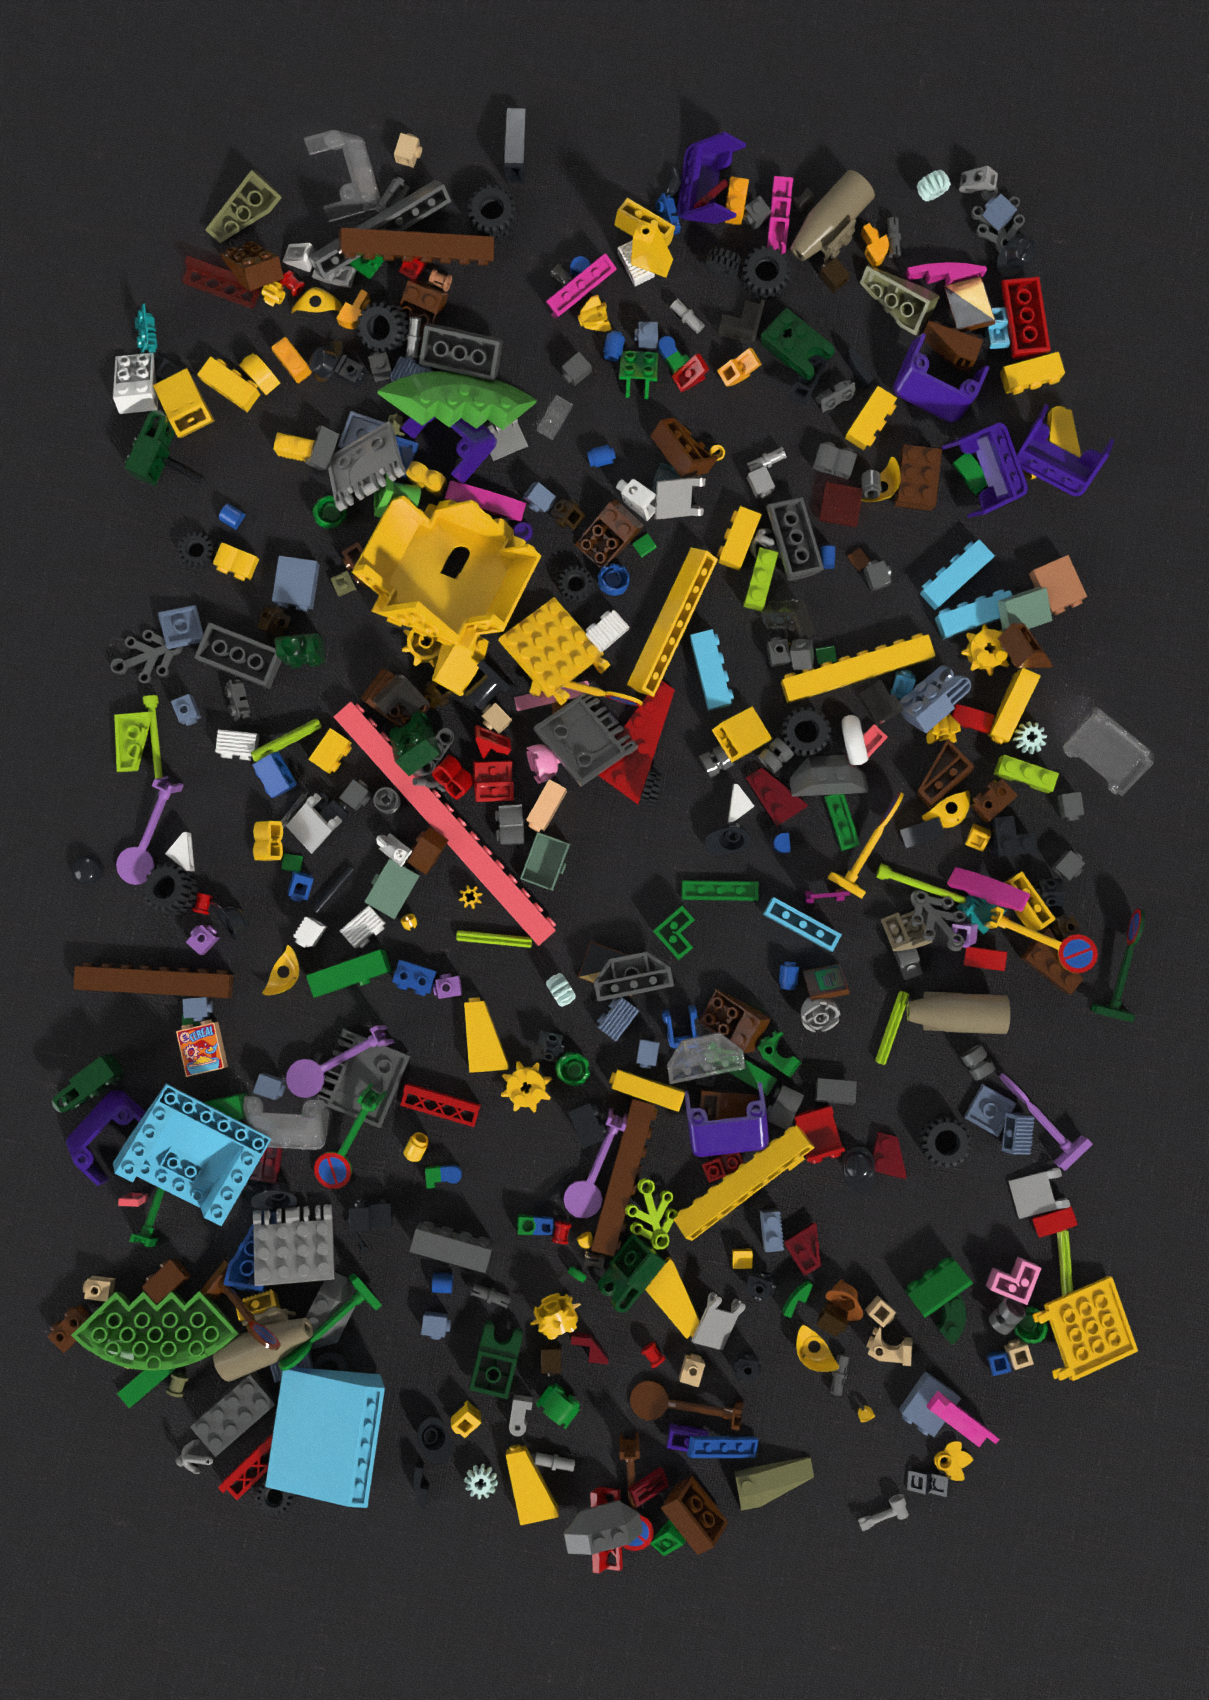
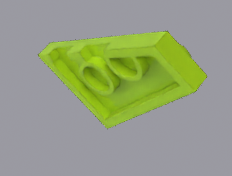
[114,712,153,772]

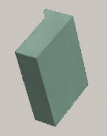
[997,587,1052,633]
[520,832,570,891]
[365,859,420,919]

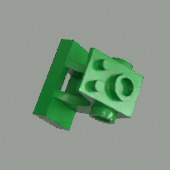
[757,1031,801,1078]

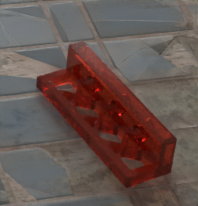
[182,256,262,309]

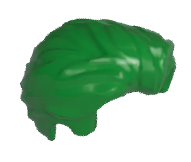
[312,495,347,529]
[555,1052,590,1086]
[1014,1307,1048,1344]

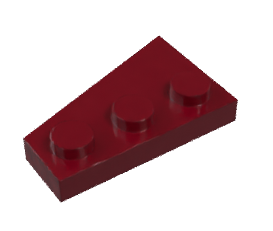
[745,768,809,826]

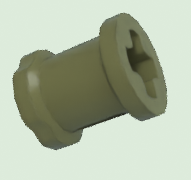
[166,1372,189,1397]

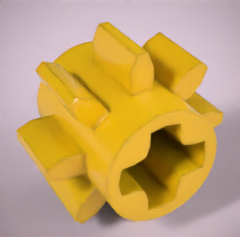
[262,282,285,306]
[459,885,483,909]

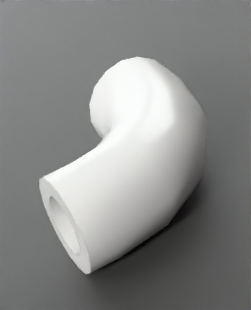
[841,715,868,765]

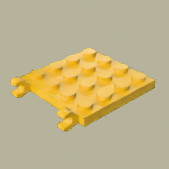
[498,597,610,705]
[1032,1276,1138,1381]

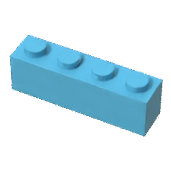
[920,539,994,610]
[935,589,1012,640]
[690,629,734,711]
[763,897,842,952]

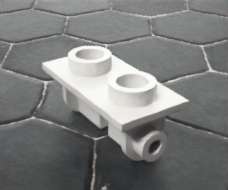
[376,833,412,867]

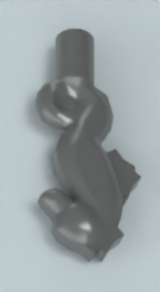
[412,776,446,792]

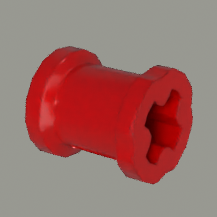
[280,271,305,297]
[192,892,213,915]
[552,1221,572,1245]
[641,1341,666,1368]

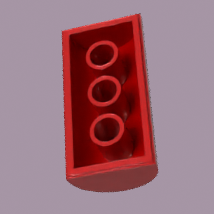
[1001,277,1051,360]

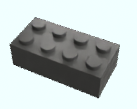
[419,323,503,380]
[194,623,282,689]
[409,1221,494,1273]
[190,1371,278,1457]

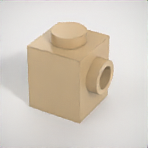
[394,133,422,168]
[482,703,512,734]
[83,1276,116,1302]
[865,1295,896,1328]
[1004,1339,1034,1370]
[679,1353,705,1387]

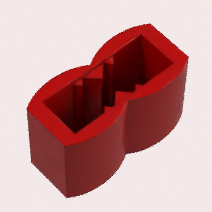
[431,755,474,800]

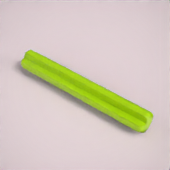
[251,719,322,762]
[456,930,532,948]
[875,991,909,1065]
[1057,1229,1073,1296]

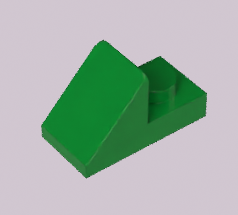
[650,1520,686,1556]

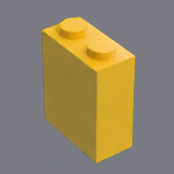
[712,706,772,763]

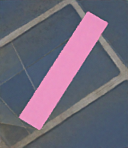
[514,681,589,711]

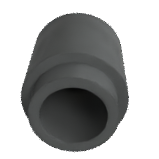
[861,470,882,499]

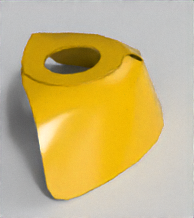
[291,287,343,313]
[861,456,901,502]
[922,790,970,828]
[262,945,299,995]
[796,1325,839,1372]

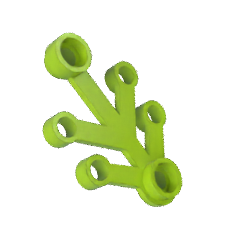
[625,1178,678,1250]

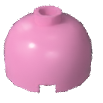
[527,744,560,784]

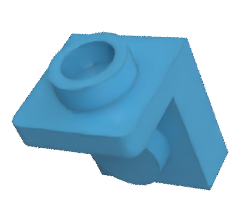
[890,669,916,699]

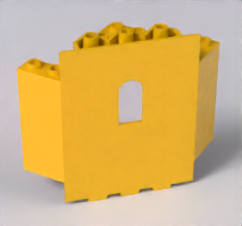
[352,496,541,651]

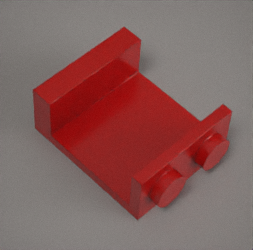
[794,1105,845,1164]

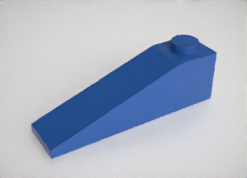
[224,1210,277,1294]

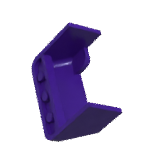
[677,131,746,224]
[893,333,989,423]
[1017,404,1114,496]
[401,417,497,484]
[942,423,1028,518]
[684,1082,769,1157]
[66,1089,146,1186]

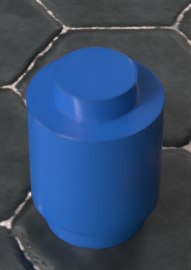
[603,331,625,362]
[587,444,616,467]
[779,961,799,990]

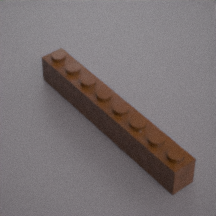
[339,228,494,266]
[73,962,234,998]
[591,1097,658,1257]

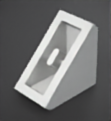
[282,243,315,272]
[728,784,754,823]
[165,832,195,871]

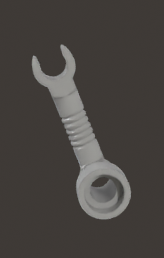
[858,1494,909,1531]

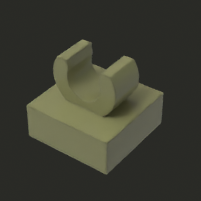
[387,414,405,437]
[330,571,356,597]

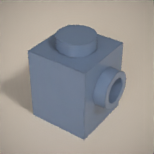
[982,194,1017,231]
[635,322,658,348]
[522,482,556,513]
[171,694,202,726]
[183,997,213,1022]
[636,1039,659,1069]
[253,1073,286,1100]
[421,1311,451,1340]

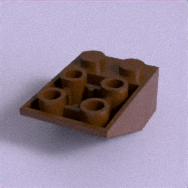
[220,241,284,291]
[400,279,449,349]
[923,321,983,374]
[575,500,644,569]
[998,623,1053,668]
[360,668,431,728]
[699,989,771,1053]
[699,1089,758,1121]

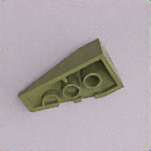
[205,169,282,243]
[860,265,940,335]
[734,1457,814,1510]

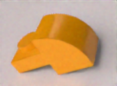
[861,223,889,268]
[336,289,371,329]
[717,348,762,387]

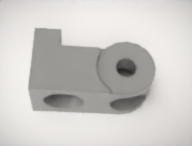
[959,166,998,194]
[509,1394,533,1436]

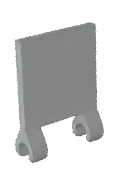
[655,475,706,520]
[286,793,342,854]
[1008,1168,1070,1219]
[691,1292,746,1350]

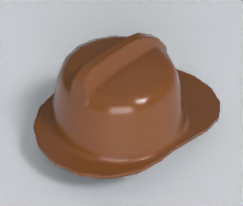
[826,1279,863,1321]

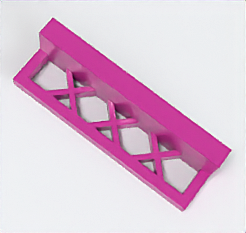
[546,253,617,319]
[926,1391,1000,1447]

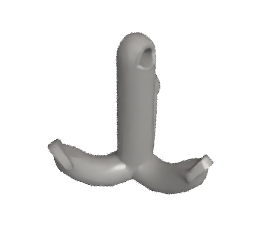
[750,528,781,559]
[175,1439,213,1474]

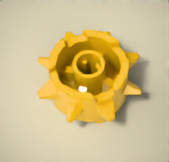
[961,624,1009,676]
[402,629,442,668]
[501,1061,552,1113]
[530,1293,581,1340]

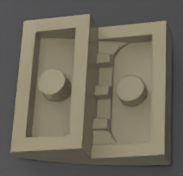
[881,911,932,951]

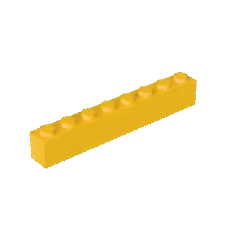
[627,547,718,697]
[781,633,935,704]
[674,1125,815,1241]

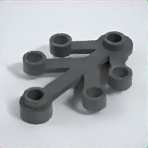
[971,186,1025,253]
[110,629,183,684]
[910,890,966,951]

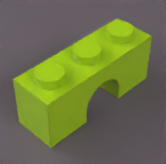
[743,548,778,612]
[993,755,1059,793]

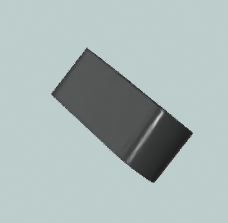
[413,728,454,778]

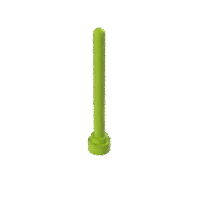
[142,695,163,779]
[876,863,966,904]

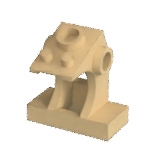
[866,1325,912,1366]

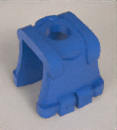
[662,1005,699,1048]

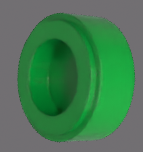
[567,1266,587,1283]

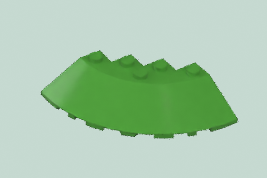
[377,371,537,430]
[71,1291,239,1371]

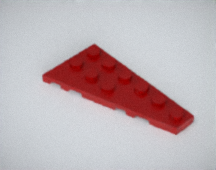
[598,680,675,805]

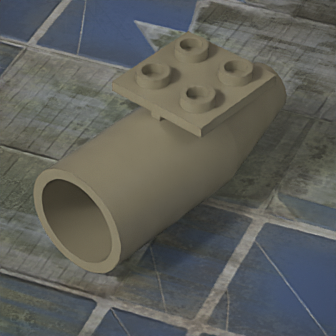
[790,170,875,262]
[907,992,1010,1034]
[213,1306,313,1382]

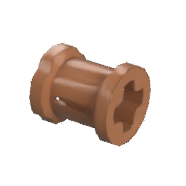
[428,269,452,292]

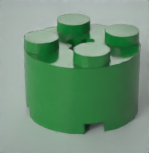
[535,1382,581,1429]

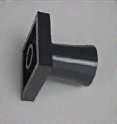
[464,660,516,710]

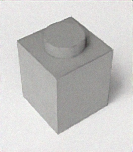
[747,466,775,499]

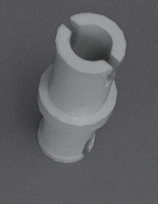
[670,298,705,334]
[406,317,422,358]
[747,447,787,472]
[534,1452,575,1472]

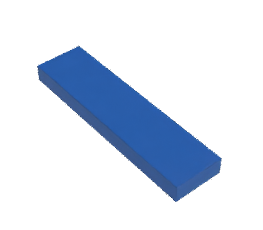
[687,1436,759,1458]

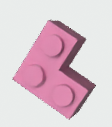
[986,1257,1041,1305]

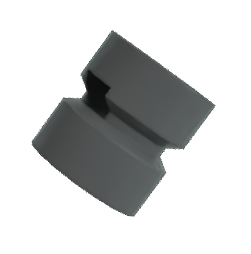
[758,737,794,774]
[699,744,734,778]
[373,787,401,814]
[960,1044,997,1081]
[989,1297,1026,1335]

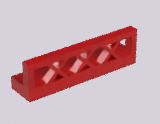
[400,1083,481,1127]
[218,1433,273,1500]
[590,1487,623,1574]

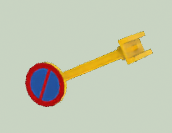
[530,681,643,707]
[828,792,904,899]
[984,907,1098,973]

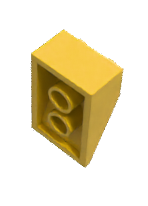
[432,636,489,696]

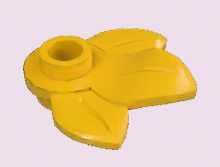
[934,1441,973,1481]

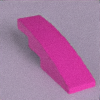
[767,176,793,255]
[905,262,987,285]
[445,480,526,522]
[947,867,1030,912]

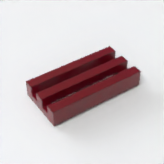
[694,179,729,209]
[628,1467,669,1507]

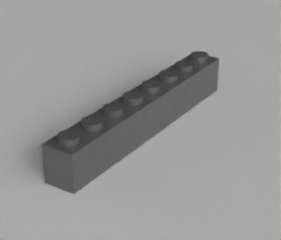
[308,180,451,279]

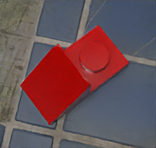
[671,354,710,392]
[474,725,511,759]

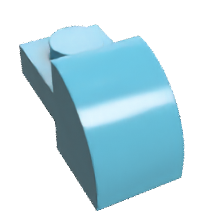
[984,307,1010,349]

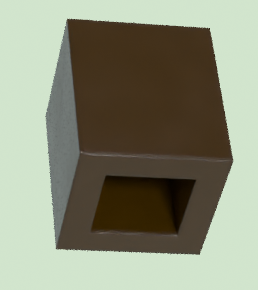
[819,258,850,293]
[816,1301,849,1337]
[541,1345,561,1376]

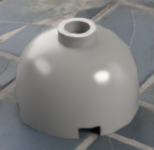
[801,997,840,1032]

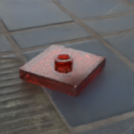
[819,482,863,527]

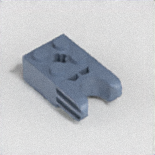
[896,665,971,733]

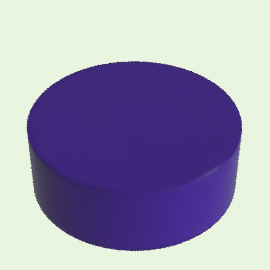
[514,522,533,542]

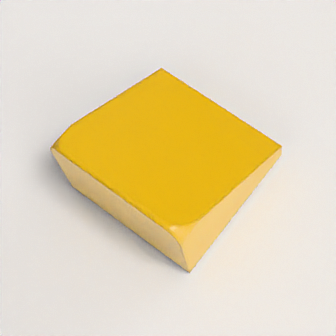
[965,824,991,852]
[732,1248,753,1269]

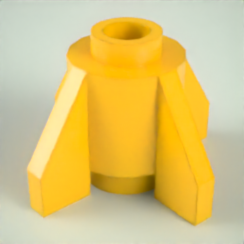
[578,295,612,332]
[926,713,961,744]

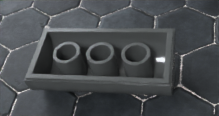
[766,497,824,581]

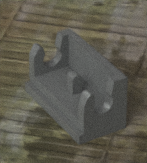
[305,426,339,470]
[814,1078,857,1105]

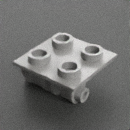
[483,419,528,461]

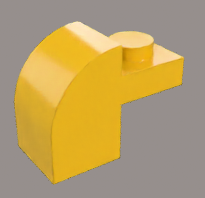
[239,353,280,395]

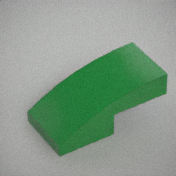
[952,454,987,495]
[782,1280,813,1318]

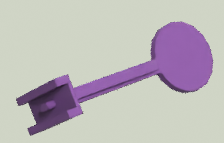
[116,777,184,885]
[286,1025,394,1098]
[999,1073,1093,1171]
[564,1107,628,1218]

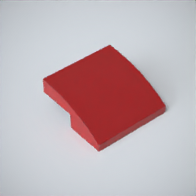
[473,760,514,802]

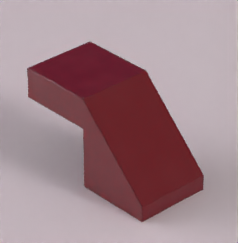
[571,1332,608,1364]

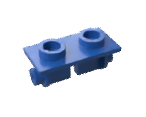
[655,193,681,235]

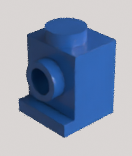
[287,870,314,902]

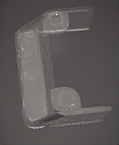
[304,130,381,222]

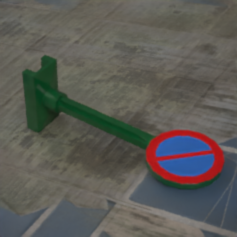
[1091,908,1145,1023]

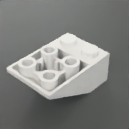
[113,353,158,414]

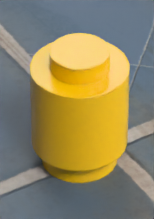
[403,1132,428,1162]

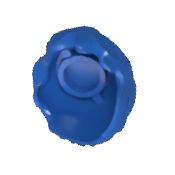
[598,563,630,596]

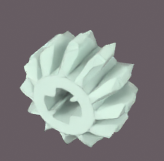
[917,170,951,201]
[1013,721,1047,754]
[546,973,576,1007]
[464,1464,498,1499]

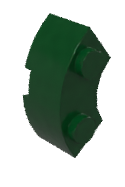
[935,1293,966,1345]

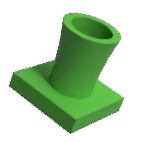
[374,473,421,518]

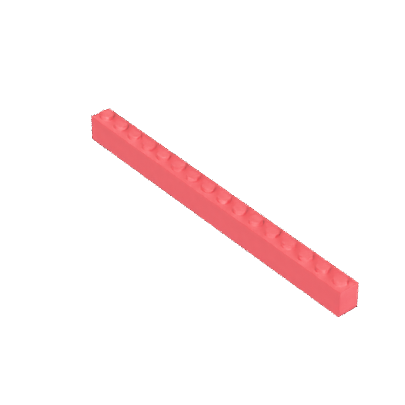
[334,702,556,946]

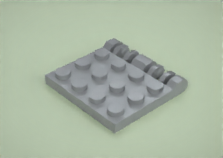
[328,421,406,511]
[253,1204,335,1286]

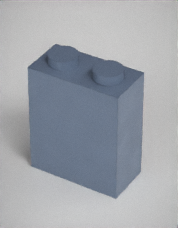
[272,556,320,612]
[899,1371,961,1437]

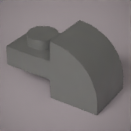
[893,948,923,980]

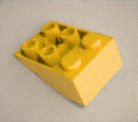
[153,368,215,438]

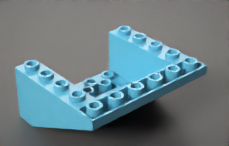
[113,1083,271,1226]
[265,1367,385,1508]

